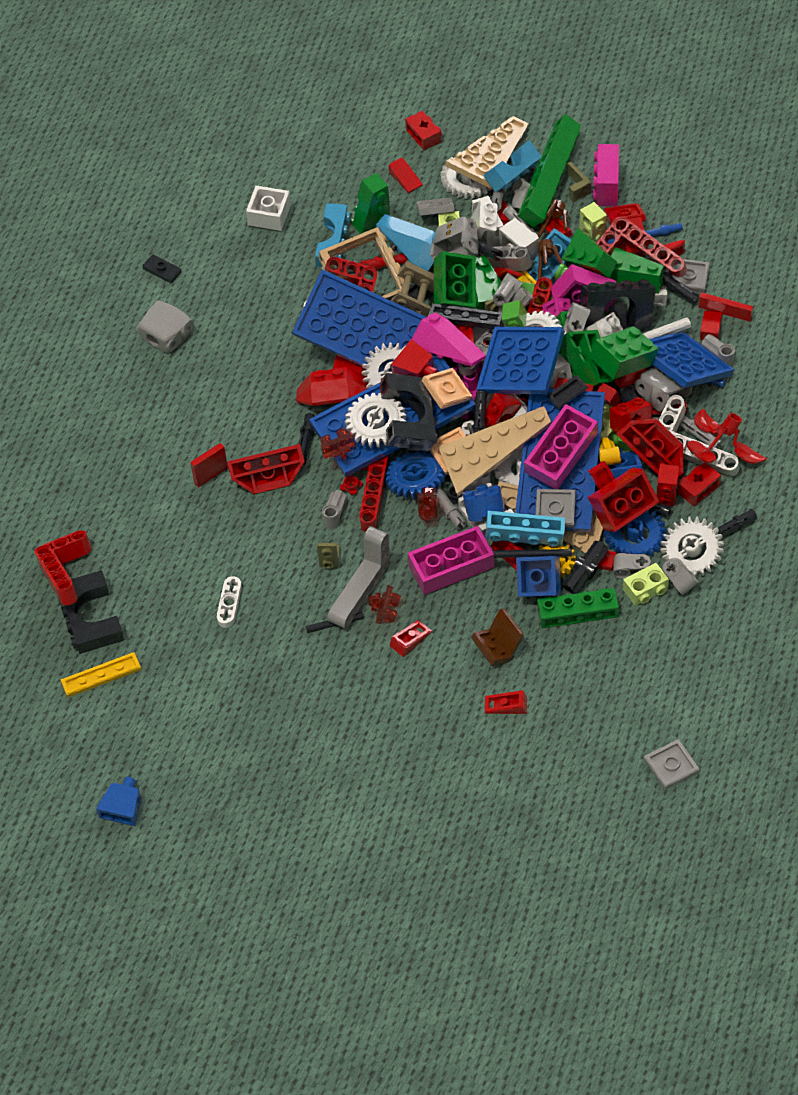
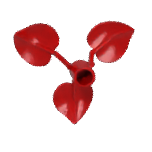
[687,409,767,464]

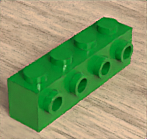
[537,588,619,629]

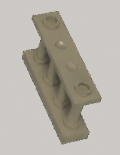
[391,261,454,325]

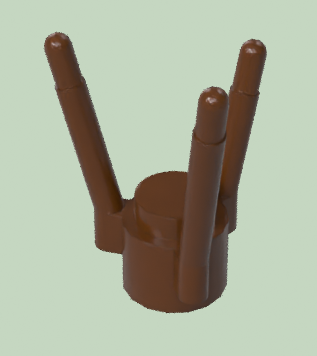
[538,200,568,238]
[537,239,563,279]

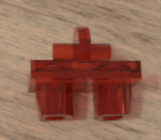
[320,428,356,460]
[418,487,438,521]
[367,585,401,624]

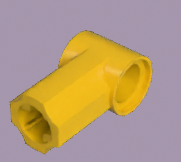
[599,437,621,465]

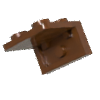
[471,608,524,666]

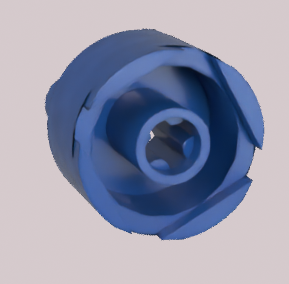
[462,485,505,521]

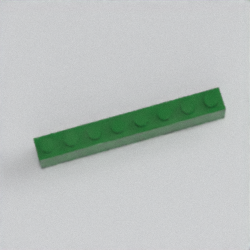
[517,114,581,228]

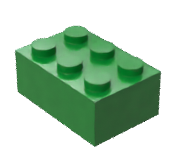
[434,251,476,309]
[589,326,659,380]

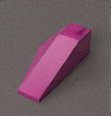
[412,312,486,366]

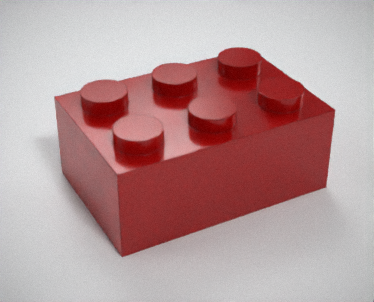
[588,468,659,532]

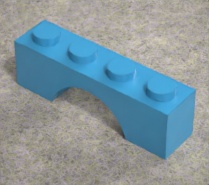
[483,140,541,192]
[315,203,351,267]

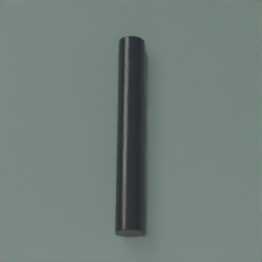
[305,611,364,633]

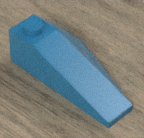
[376,214,436,271]
[528,228,571,290]

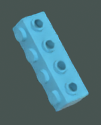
[485,511,565,547]

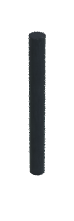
[494,549,572,558]

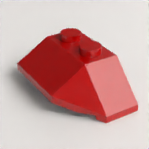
[296,367,369,406]
[617,418,683,478]
[227,444,304,494]

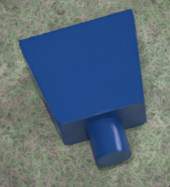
[96,777,141,826]

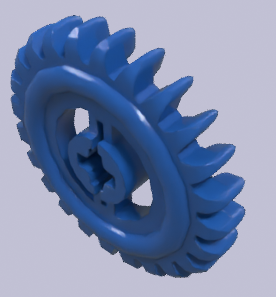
[385,451,446,500]
[603,509,667,556]

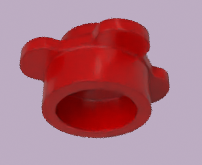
[340,476,362,495]

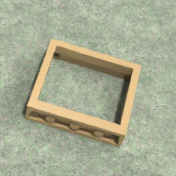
[318,227,404,301]

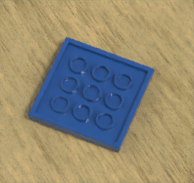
[476,327,565,394]
[649,331,735,388]

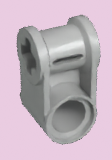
[563,302,590,335]
[613,553,651,579]
[663,558,699,595]

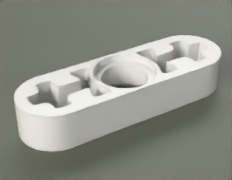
[217,577,242,628]

